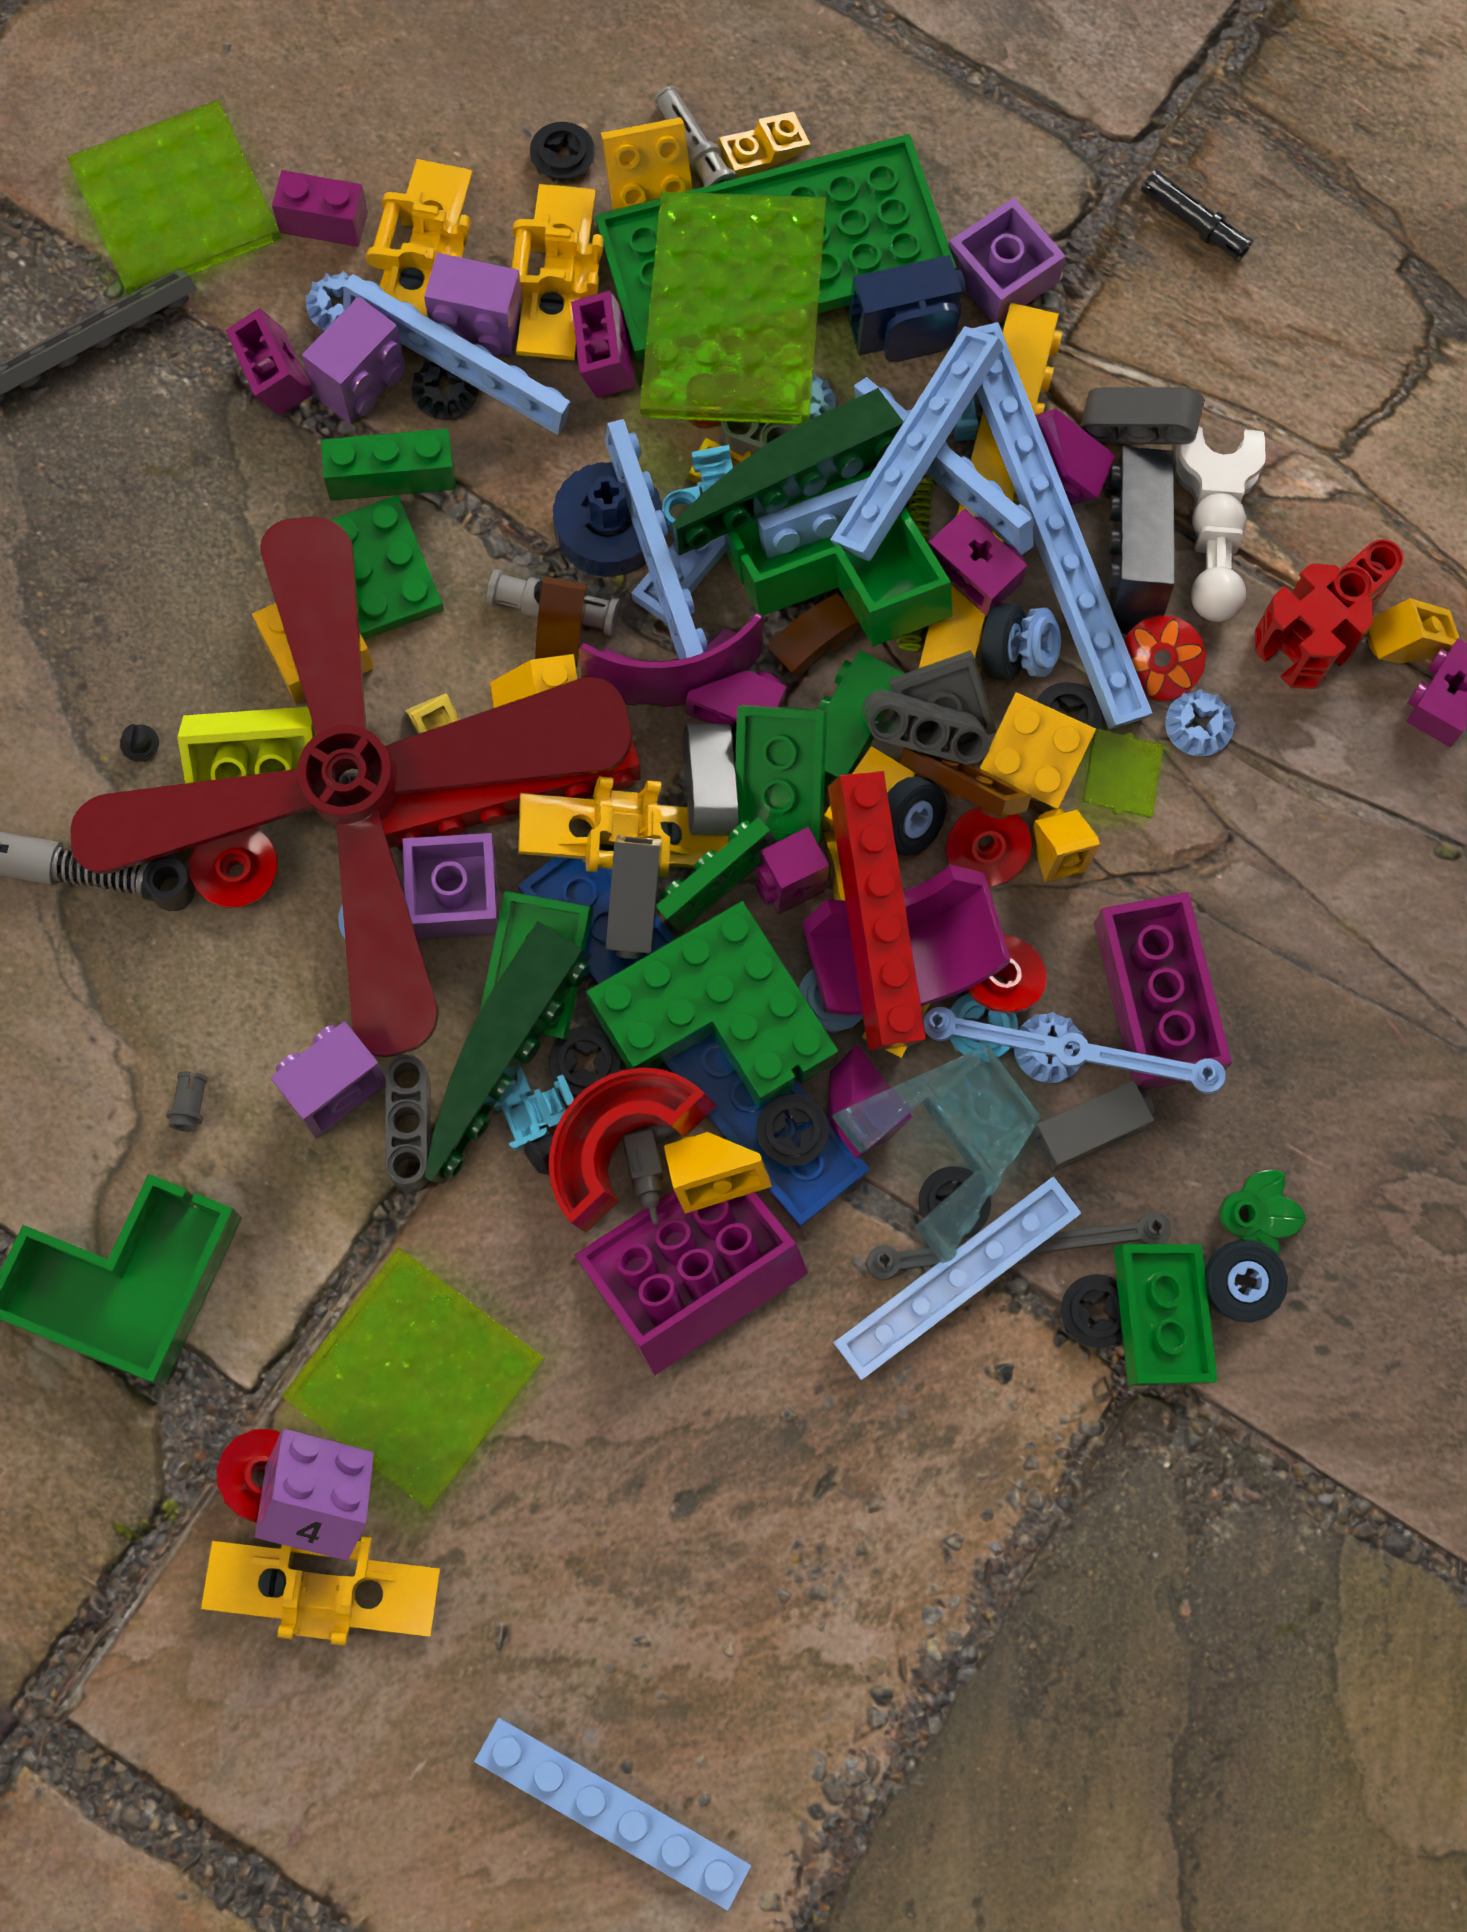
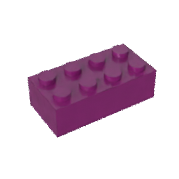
[1093,892,1232,1090]

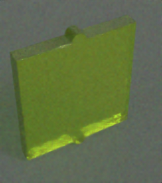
[1082,729,1164,818]

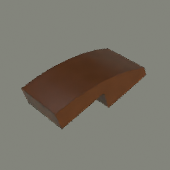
[535,576,587,667]
[767,593,861,678]

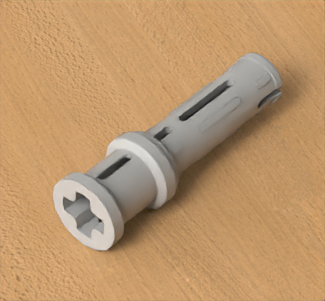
[654,86,738,187]

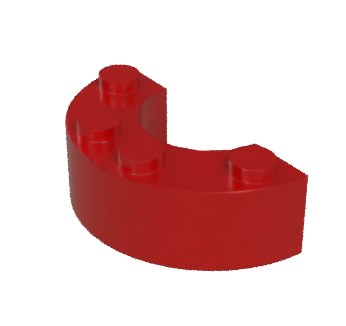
[549,1068,717,1233]

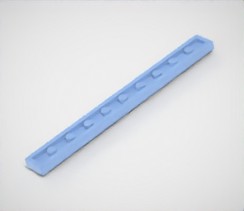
[955,322,1152,730]

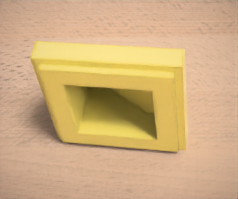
[405,693,460,734]

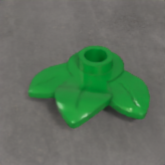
[1219,1170,1306,1256]

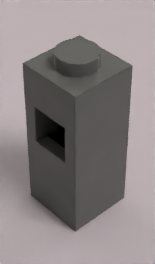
[606,835,662,959]
[1031,1080,1155,1173]

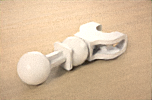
[1174,426,1266,622]

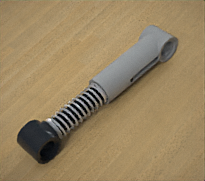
[0,831,195,911]

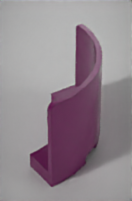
[579,613,764,707]
[802,865,1010,1015]

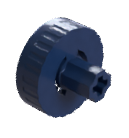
[553,462,662,577]

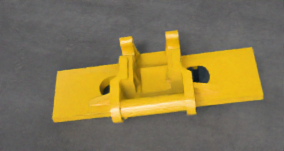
[365,159,472,317]
[511,184,604,360]
[518,776,728,878]
[201,1536,440,1646]

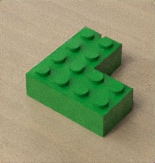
[724,468,952,647]
[587,901,839,1109]
[0,1174,242,1389]

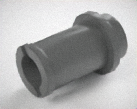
[166,1071,207,1132]

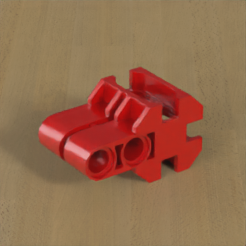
[1255,539,1404,689]

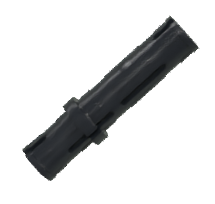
[1141,169,1253,262]

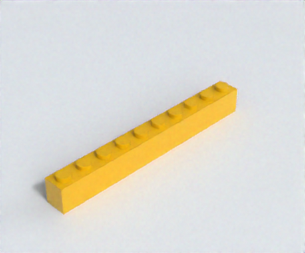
[919,302,1063,674]

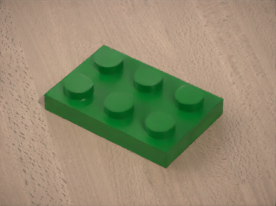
[329,495,444,640]
[735,704,828,844]
[656,817,777,933]
[480,891,594,1040]
[1113,1244,1218,1386]

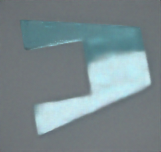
[832,1045,1041,1263]

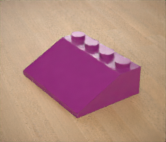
[574,1190,808,1376]

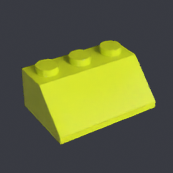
[177,707,316,783]

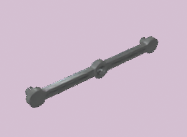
[866,1212,1171,1281]

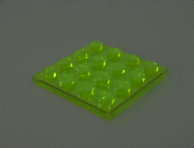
[67,99,281,295]
[281,1247,545,1511]

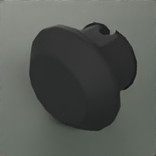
[120,724,159,762]
[524,1135,553,1175]

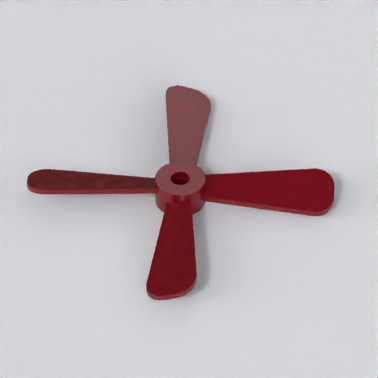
[70,517,632,1057]

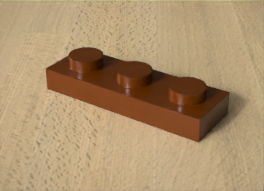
[899,747,1032,819]

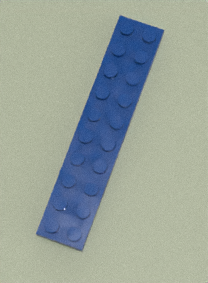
[517,833,870,1229]

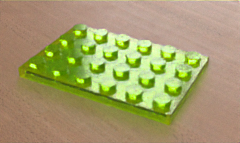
[640,192,826,424]

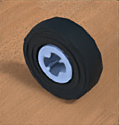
[982,603,1026,681]
[887,776,946,856]
[1205,1239,1288,1323]

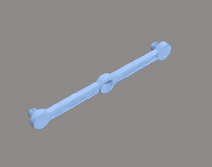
[923,1007,1226,1094]

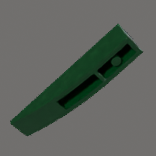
[672,388,904,556]
[424,921,592,1184]

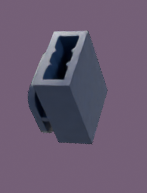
[848,255,966,362]

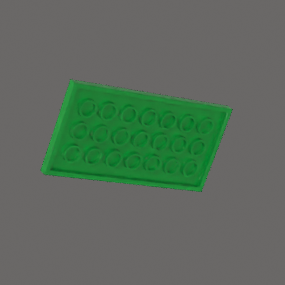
[595,134,956,360]

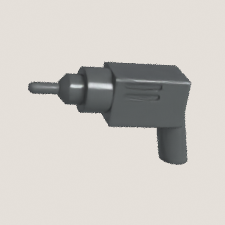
[622,1125,678,1225]

